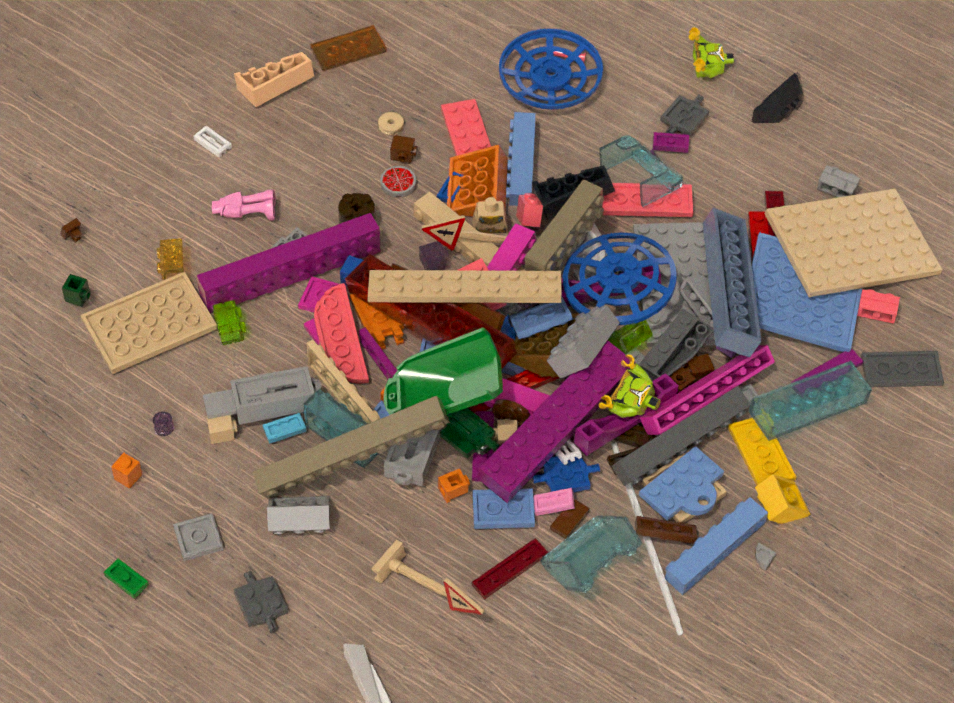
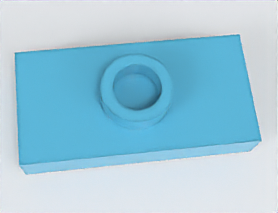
[263,413,307,444]

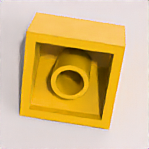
[755,474,811,524]

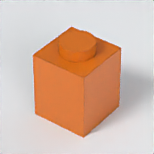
[111,453,142,488]

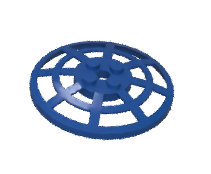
[499,28,603,110]
[563,232,677,326]

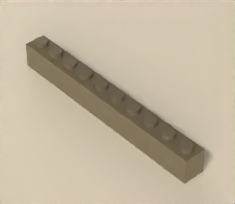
[253,396,449,498]

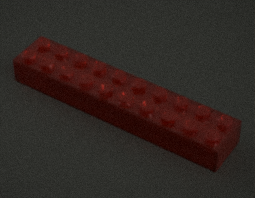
[345,254,517,370]

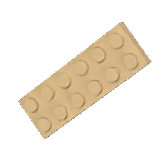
[306,339,380,427]

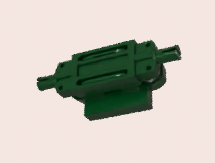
[440,408,500,458]

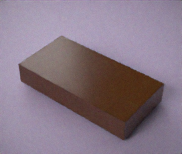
[550,499,590,540]

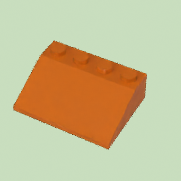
[447,145,508,216]

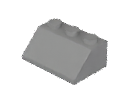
[267,496,330,534]

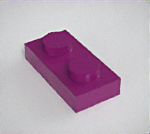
[652,132,689,153]

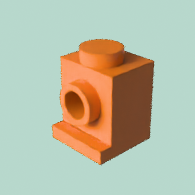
[438,468,470,503]

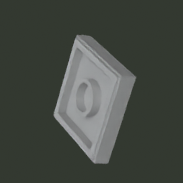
[173,513,223,561]

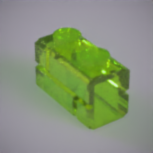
[212,300,247,345]
[608,320,653,354]

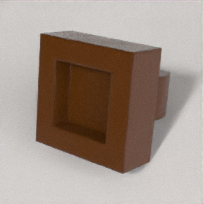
[60,218,82,243]

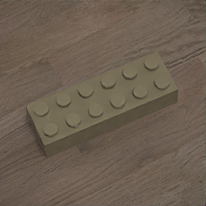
[525,179,604,272]

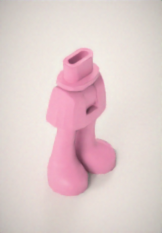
[212,189,276,221]

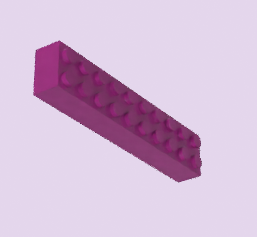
[197,213,381,314]
[477,340,636,503]

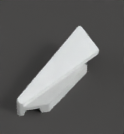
[343,644,391,703]

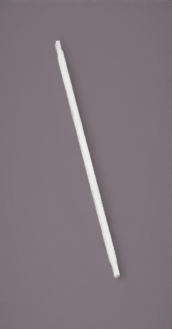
[611,442,683,635]

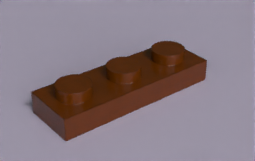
[635,516,697,544]

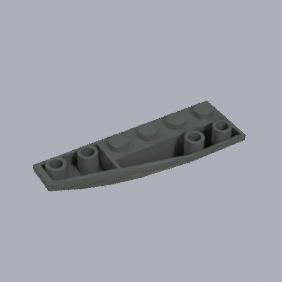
[639,309,714,381]

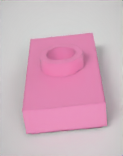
[533,488,575,516]

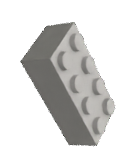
[547,305,620,378]

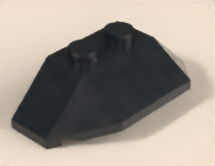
[752,72,803,123]

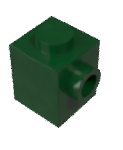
[62,274,91,307]

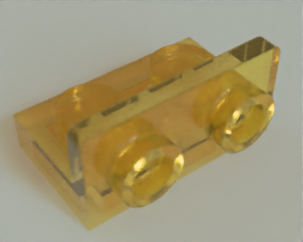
[157,238,184,280]

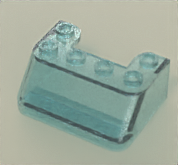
[540,516,642,593]

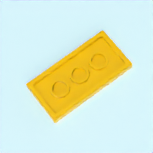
[728,414,796,486]

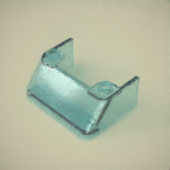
[599,135,683,207]

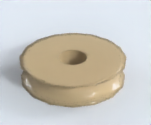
[378,112,404,135]

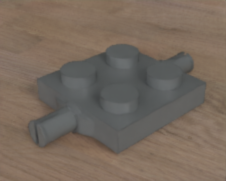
[660,94,709,137]
[234,571,288,633]

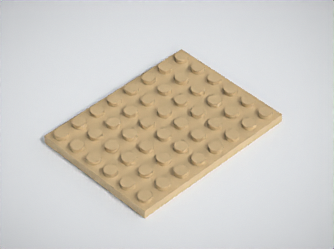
[765,189,943,297]

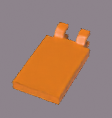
[350,289,404,350]

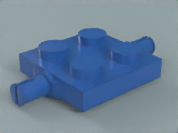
[532,456,600,492]

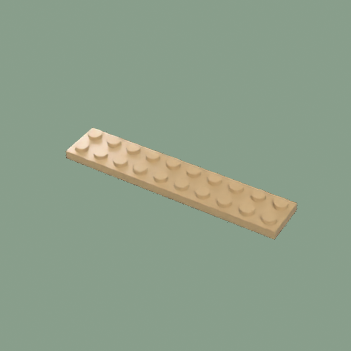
[368,270,561,303]

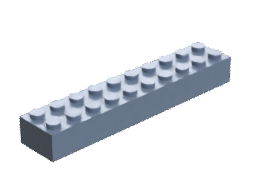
[703,208,761,357]

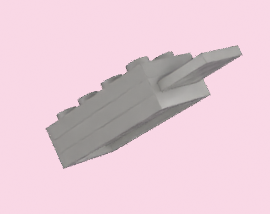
[203,366,322,424]
[384,424,445,487]

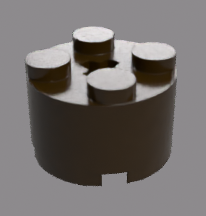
[338,193,375,224]

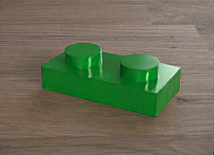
[104,558,149,599]

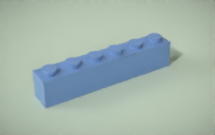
[506,112,536,206]
[665,497,768,595]

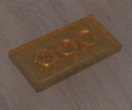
[310,25,387,71]

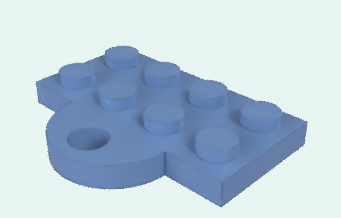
[639,446,724,521]

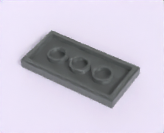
[861,351,944,388]

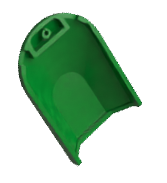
[384,328,503,415]

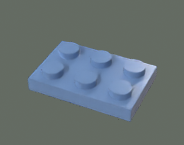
[509,297,573,339]
[472,489,535,529]

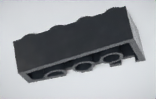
[532,165,615,220]

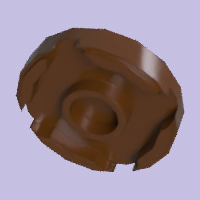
[492,399,531,427]

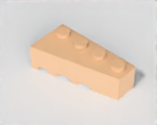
[234,52,314,107]

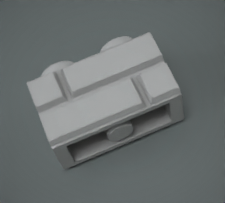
[817,165,861,197]

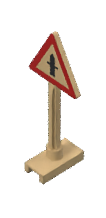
[422,215,528,251]
[371,540,484,615]

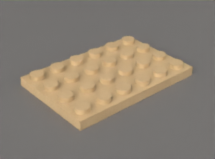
[81,272,217,374]

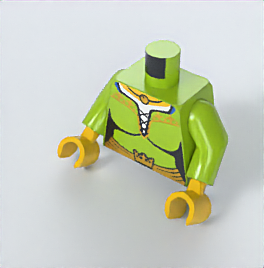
[689,27,734,78]
[599,355,661,418]

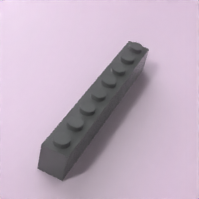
[612,386,751,486]

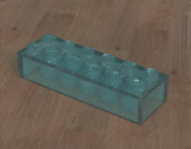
[748,361,872,441]

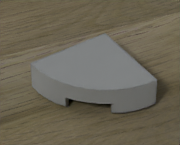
[755,543,776,571]

